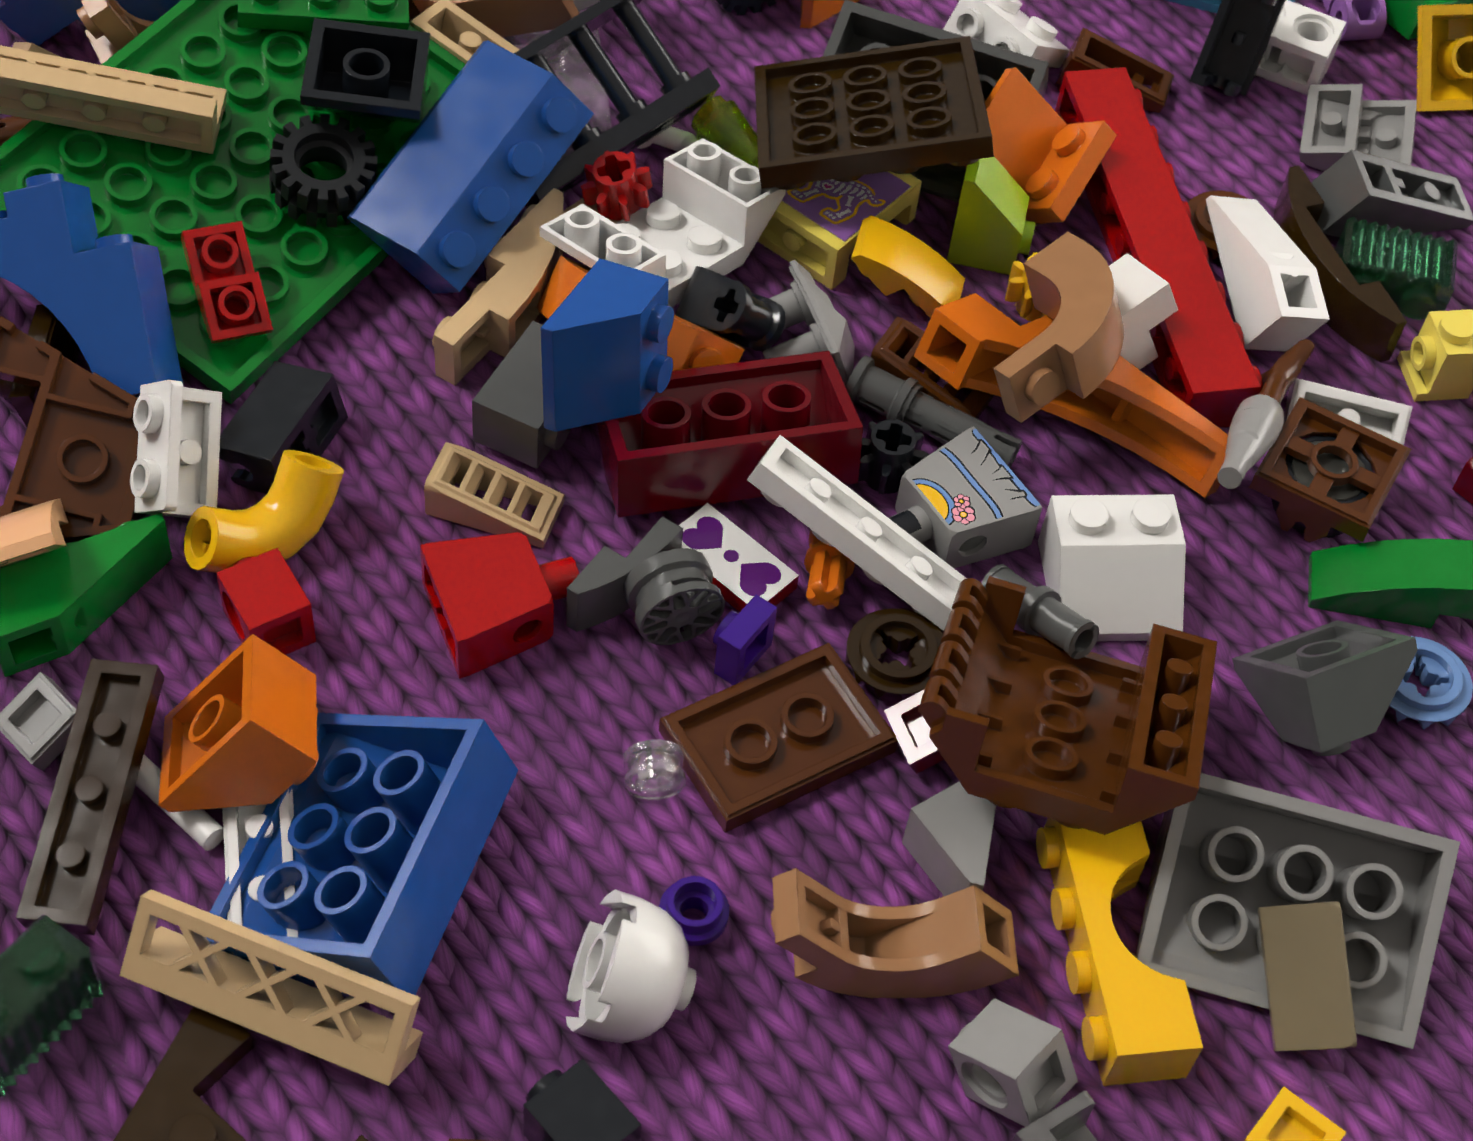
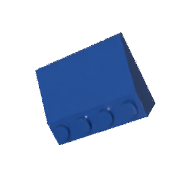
[206,713,518,998]

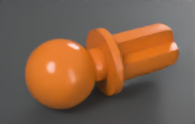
[804,530,855,610]

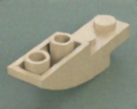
[432,188,563,386]

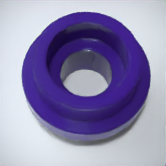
[659,876,729,946]

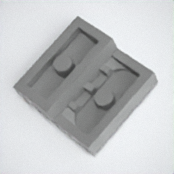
[1300,84,1417,171]

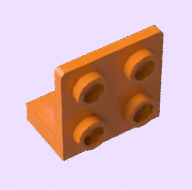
[966,68,1117,223]

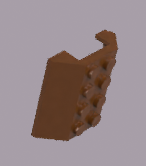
[918,576,1217,835]

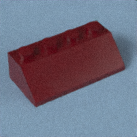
[597,351,863,518]

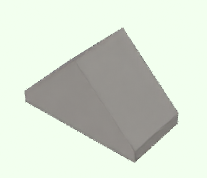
[902,782,996,896]

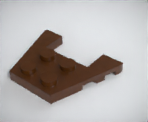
[0,316,139,543]

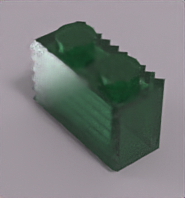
[1335,216,1458,320]
[0,915,103,1097]

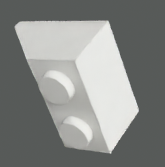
[1038,494,1186,641]

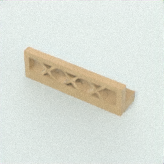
[0,45,227,154]
[119,889,423,1086]

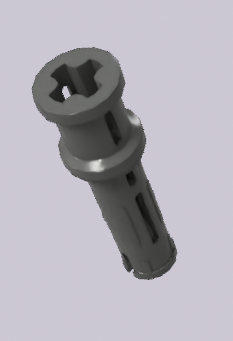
[846,355,1023,468]

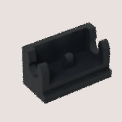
[1190,0,1286,97]
[219,361,348,494]

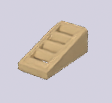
[424,442,565,548]

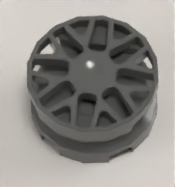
[623,548,725,645]

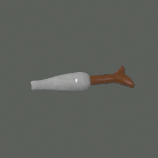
[1217,339,1314,489]

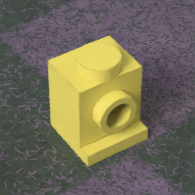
[1397,309,1473,402]

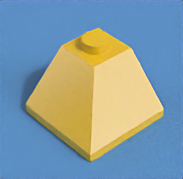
[1417,4,1473,112]

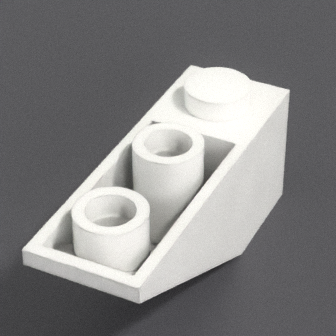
[1206,195,1330,351]

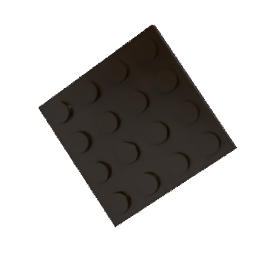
[754,36,994,190]

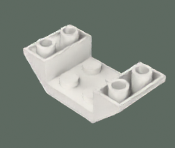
[540,138,786,307]

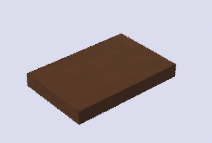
[659,643,898,833]

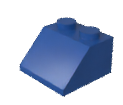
[541,258,674,432]

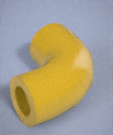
[184,450,344,573]

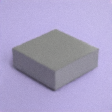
[0,672,77,771]

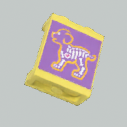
[758,171,922,290]

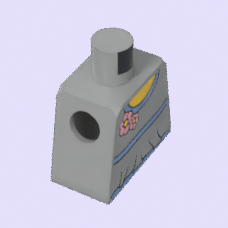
[889,426,1042,568]

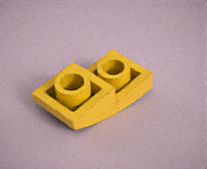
[851,215,965,318]

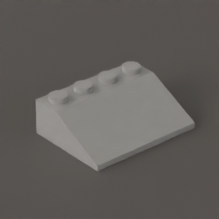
[1135,773,1460,1049]

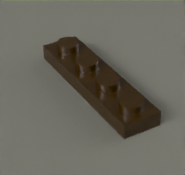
[16,659,165,935]

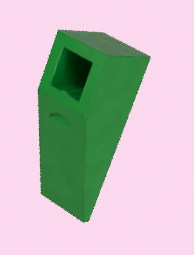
[0,512,173,677]

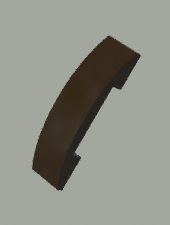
[1274,165,1407,362]

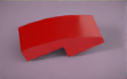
[181,221,273,344]

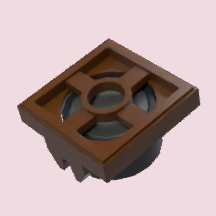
[1249,397,1411,543]

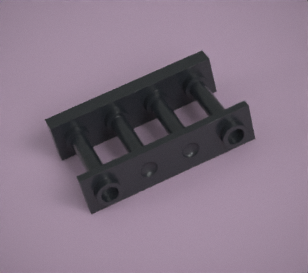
[514,0,721,208]

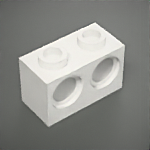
[1256,0,1347,95]

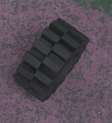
[269,114,377,228]

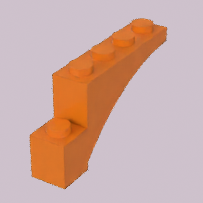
[914,293,1228,498]

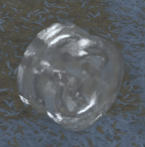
[623,739,686,800]

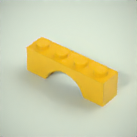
[1036,818,1203,1086]

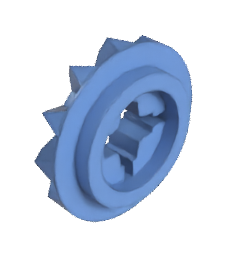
[1389,636,1473,730]

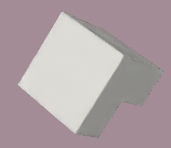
[1109,253,1178,370]

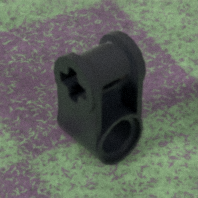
[675,266,785,351]

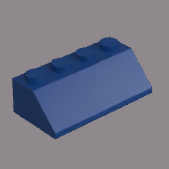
[347,40,594,294]

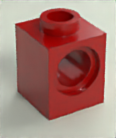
[216,548,316,655]

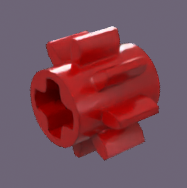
[581,151,653,222]

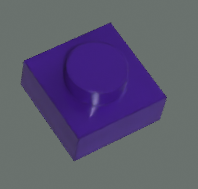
[713,594,777,685]

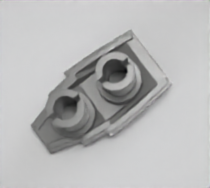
[762,260,855,387]

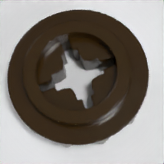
[845,608,943,700]

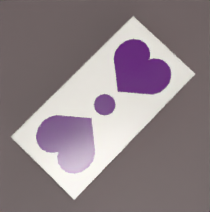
[678,503,799,612]

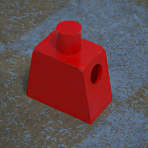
[420,532,579,679]

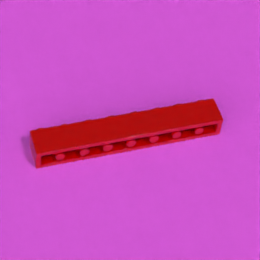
[1055,67,1262,428]

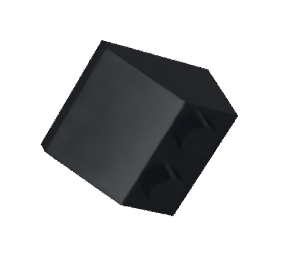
[300,18,430,124]

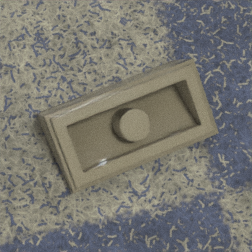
[1257,901,1357,1051]

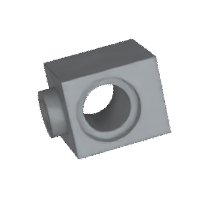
[948,998,1078,1127]

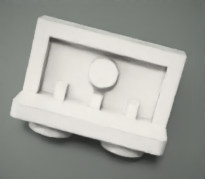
[943,0,1070,68]
[130,380,222,518]

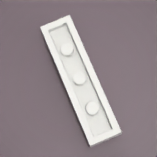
[747,435,967,631]

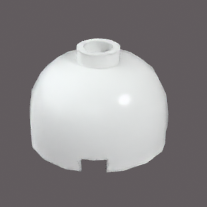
[566,889,696,1043]

